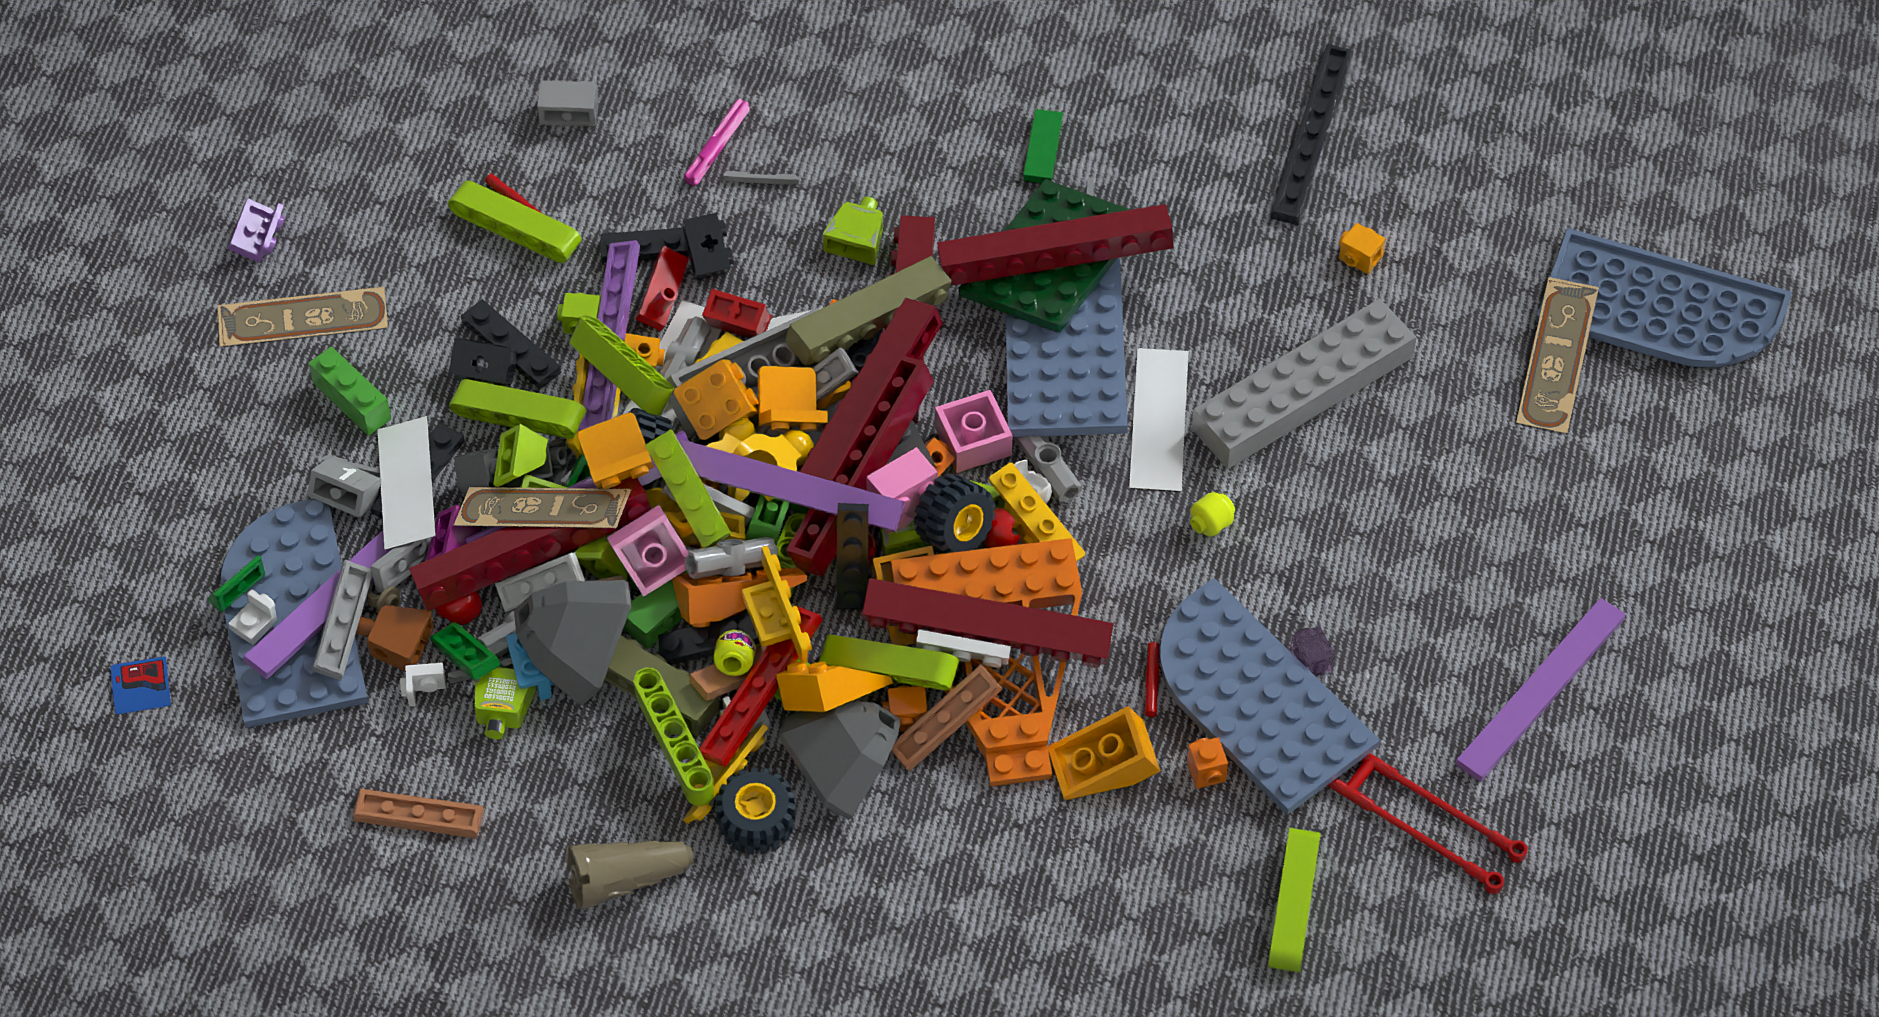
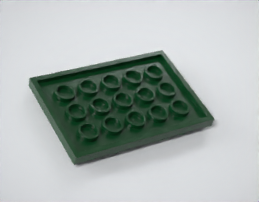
[958,179,1131,333]

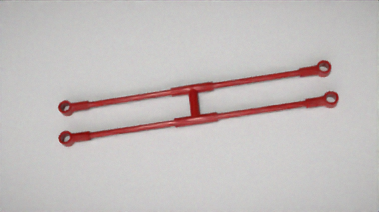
[1327,753,1528,894]

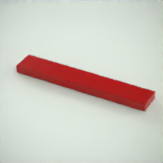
[699,605,823,768]

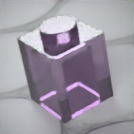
[1290,626,1335,677]

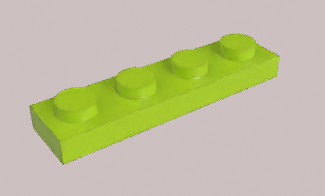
[645,430,732,549]

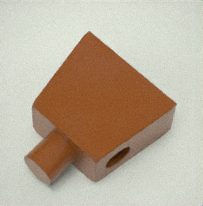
[356,605,434,672]

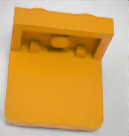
[674,359,759,440]
[758,366,828,432]
[578,413,654,489]

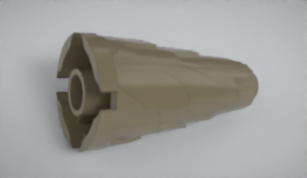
[566,840,694,910]

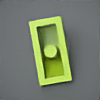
[493,424,548,487]
[575,532,628,580]

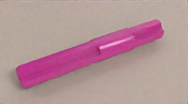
[684,99,750,186]

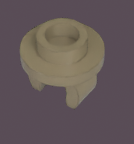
[367,586,401,613]

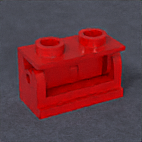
[702,289,772,338]

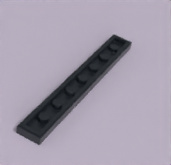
[1271,43,1354,225]

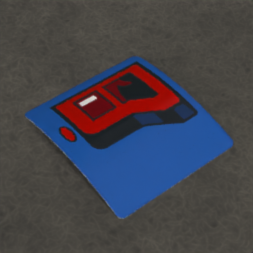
[111,656,171,714]

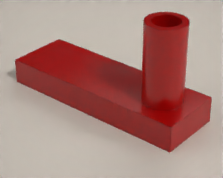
[635,246,689,331]

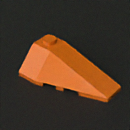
[672,568,807,627]

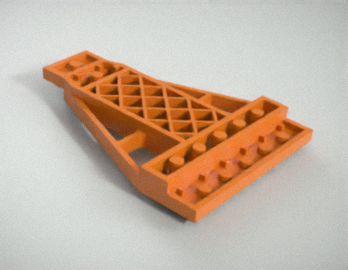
[891,538,1082,787]

